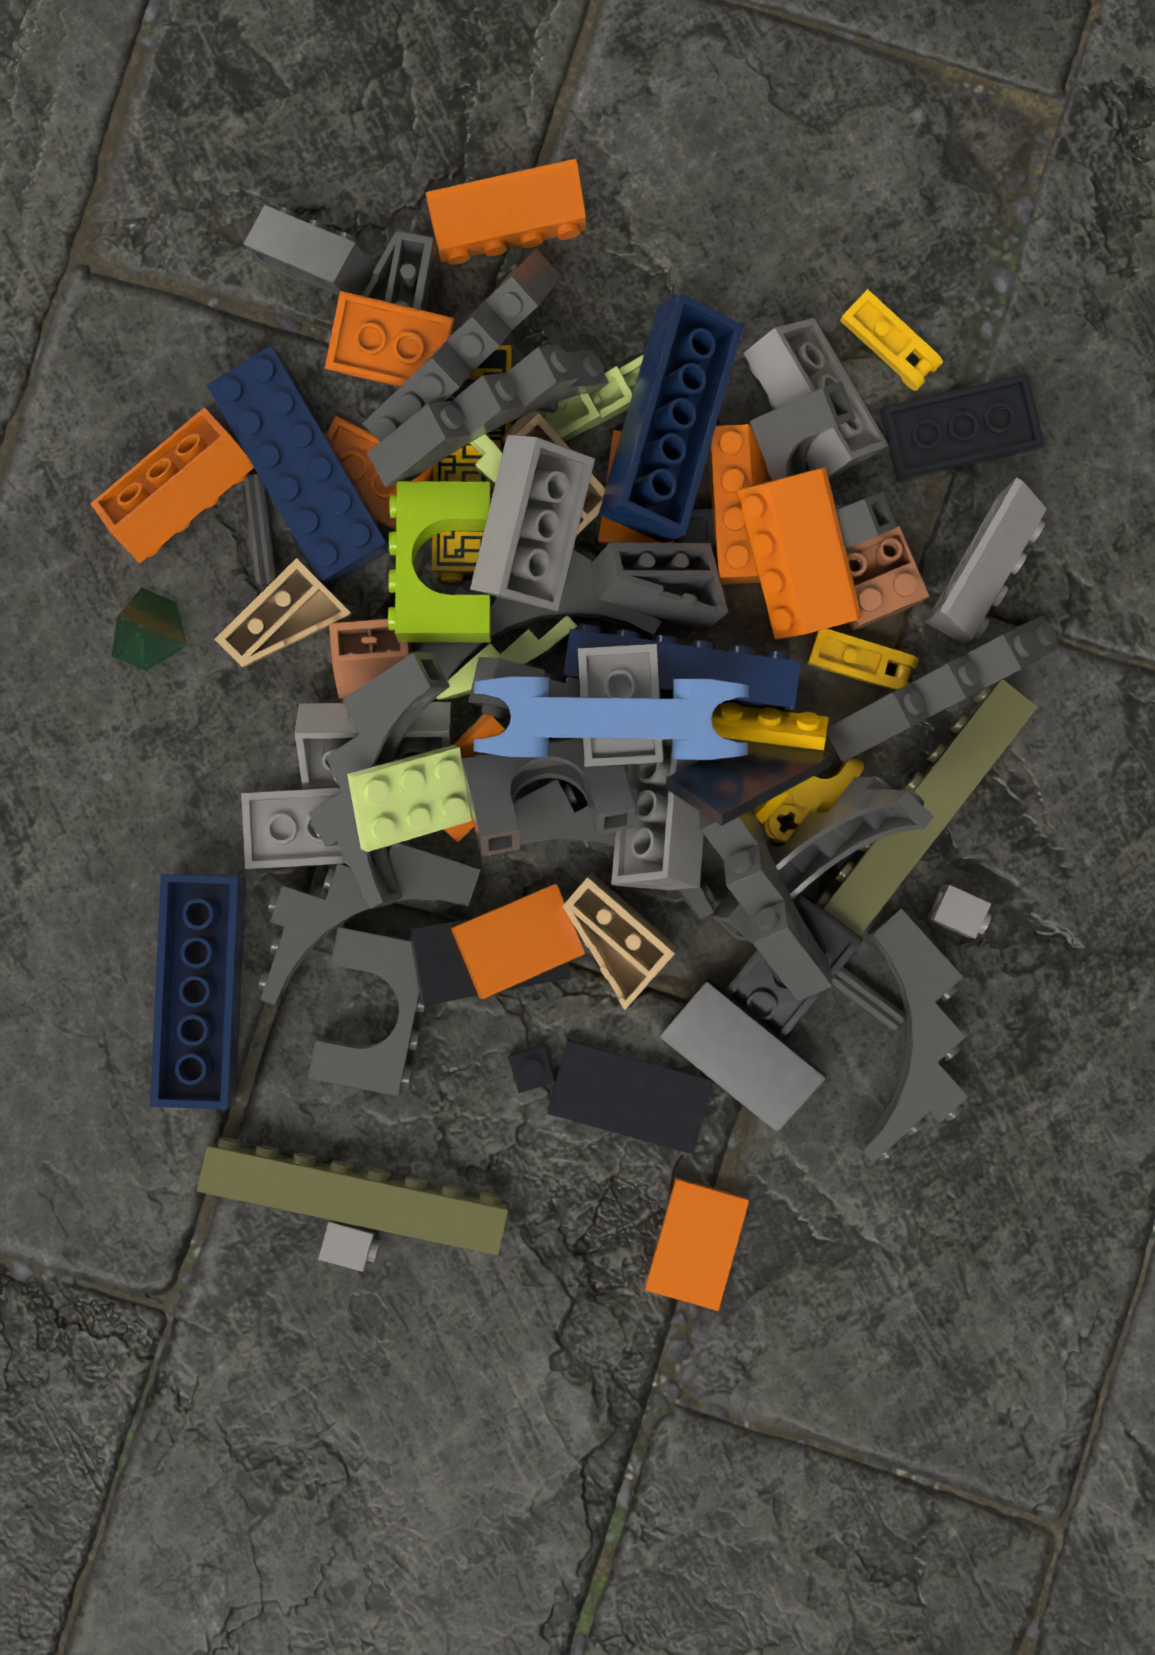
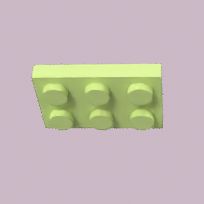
[347,745,472,852]

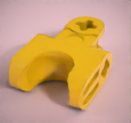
[764,758,864,843]

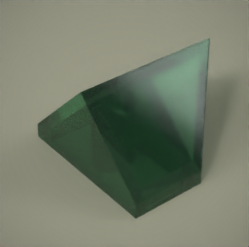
[111,587,187,672]

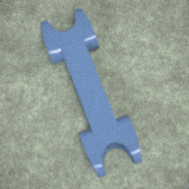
[473,677,749,760]

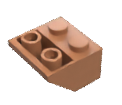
[846,526,929,632]
[329,619,412,703]

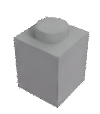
[927,885,991,939]
[318,1220,381,1272]

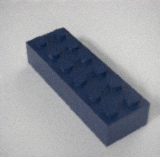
[599,293,743,543]
[206,345,389,587]
[563,624,801,712]
[150,874,246,1110]

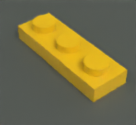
[711,702,829,751]

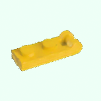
[840,289,943,391]
[807,628,919,692]

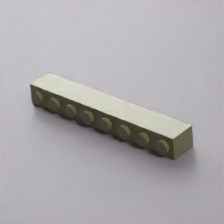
[815,679,1038,936]
[197,1137,509,1256]

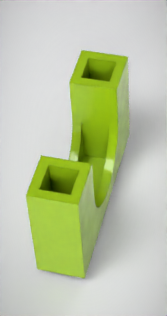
[388,481,491,643]

